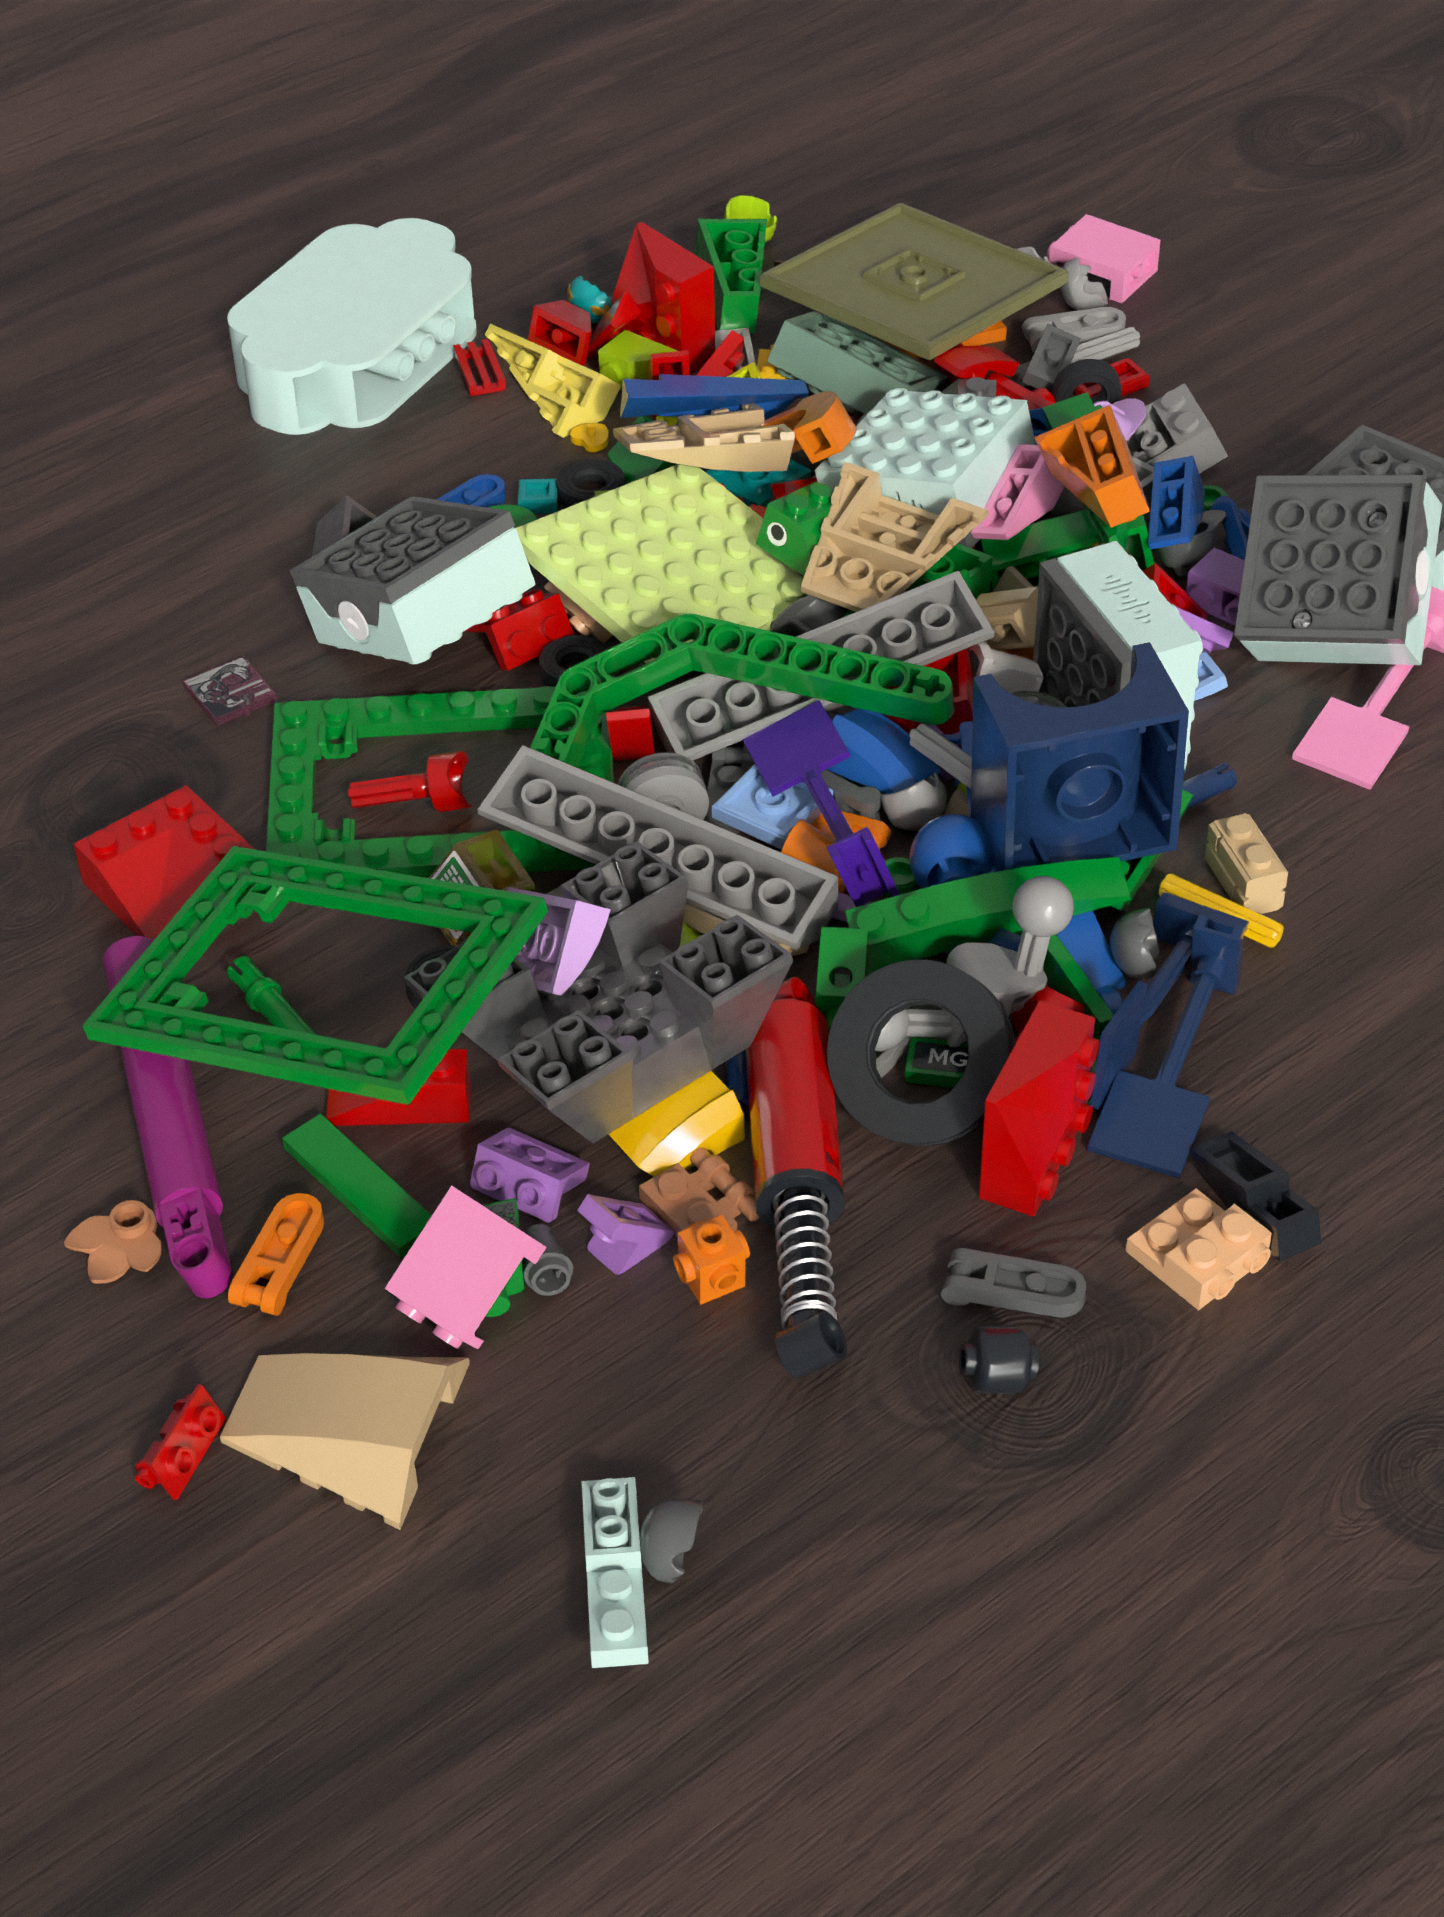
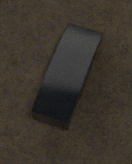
[1191,1131,1321,1262]

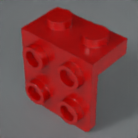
[463,589,574,671]

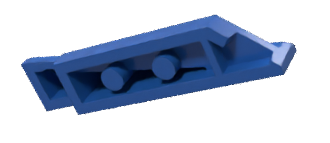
[620,374,808,420]

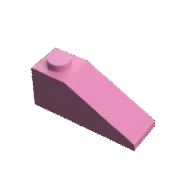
[971,444,1065,540]

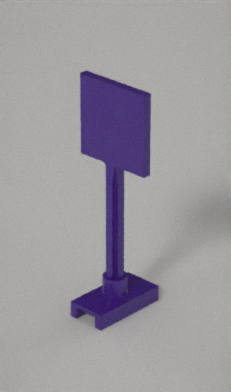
[743,700,900,907]

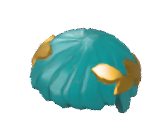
[568,276,612,324]

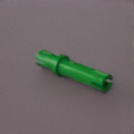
[227,956,317,1035]

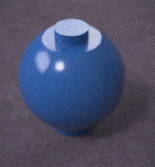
[909,814,994,889]

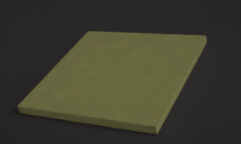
[760,202,1068,360]

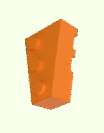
[1034,405,1150,528]

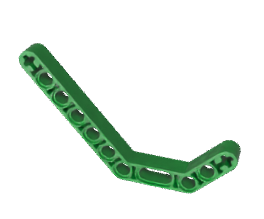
[530,613,955,768]

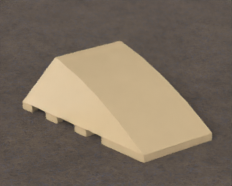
[613,403,795,472]
[801,461,988,612]
[220,1353,470,1530]

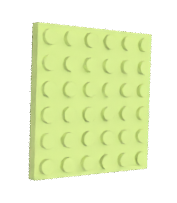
[516,464,808,664]

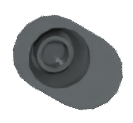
[1157,510,1226,577]
[770,595,850,637]

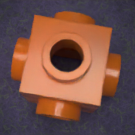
[673,1214,750,1305]

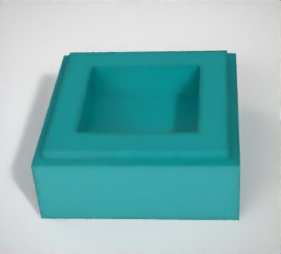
[518,479,558,514]

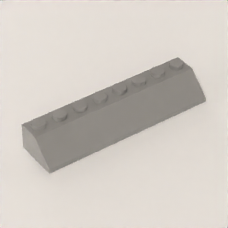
[648,571,995,765]
[478,745,838,949]

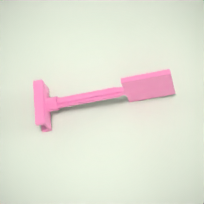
[1292,587,1444,790]

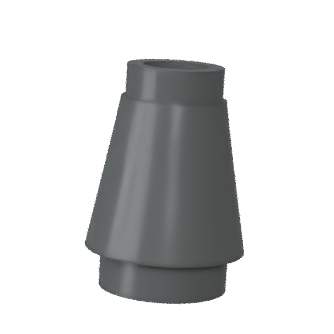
[524,1224,573,1296]

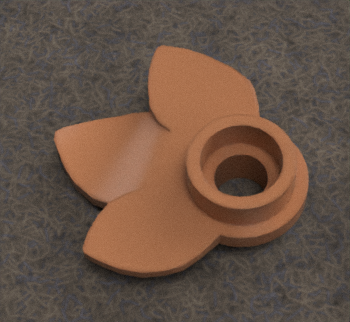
[64,1200,162,1284]

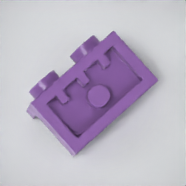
[470,1127,590,1222]

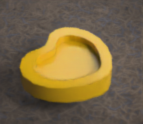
[570,423,609,453]

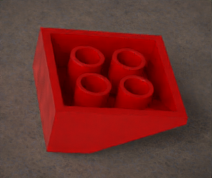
[611,222,716,374]
[74,785,255,940]
[979,1000,1099,1217]

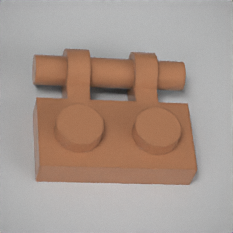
[639,1147,759,1238]

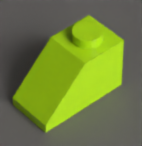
[598,330,677,390]

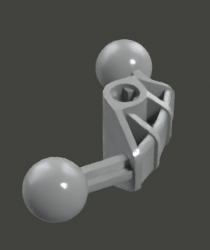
[875,876,1074,1051]

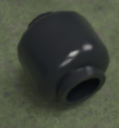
[958,1326,1039,1394]

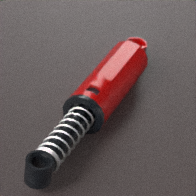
[745,977,847,1378]

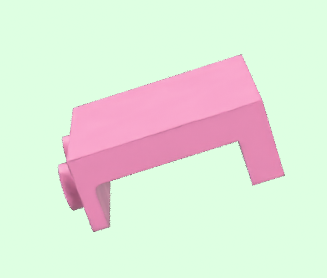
[1046,214,1160,303]
[385,1186,547,1349]

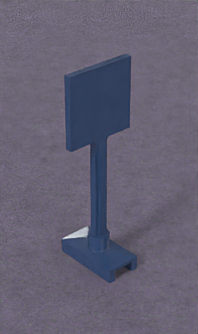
[1090,892,1249,1110]
[1087,914,1244,1179]

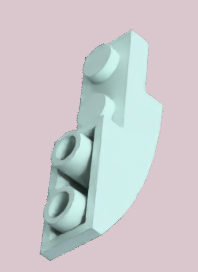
[582,1477,648,1668]

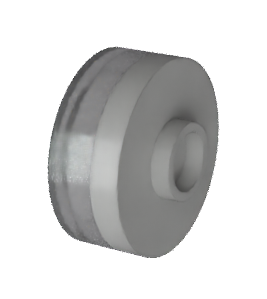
[618,753,709,820]

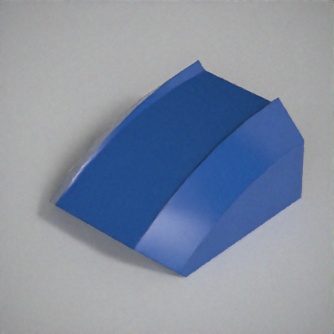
[827,708,941,794]

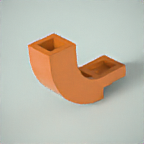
[760,391,857,464]

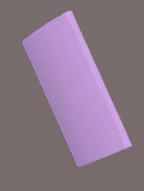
[507,887,611,996]

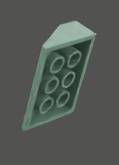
[767,311,948,415]

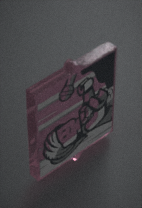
[183,656,277,726]

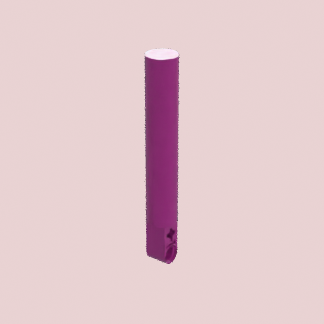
[102,936,232,1298]

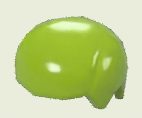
[724,195,777,242]

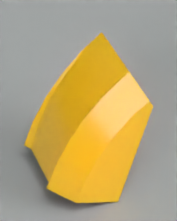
[609,1071,745,1177]

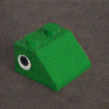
[756,481,834,576]

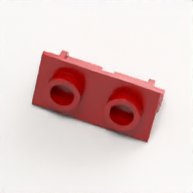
[135,1384,226,1500]

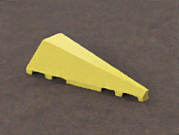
[485,324,621,438]

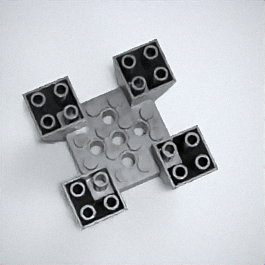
[404,841,793,1143]

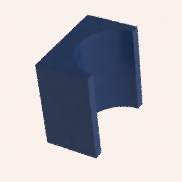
[971,642,1189,872]

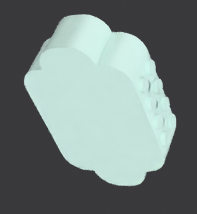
[227,218,477,435]

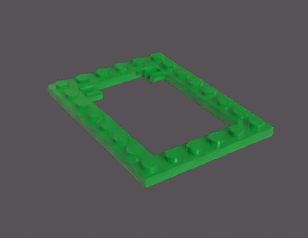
[266,686,614,878]
[82,846,548,1105]

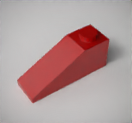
[326,1049,471,1126]

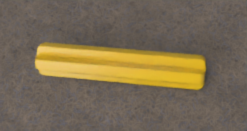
[1158,873,1284,948]

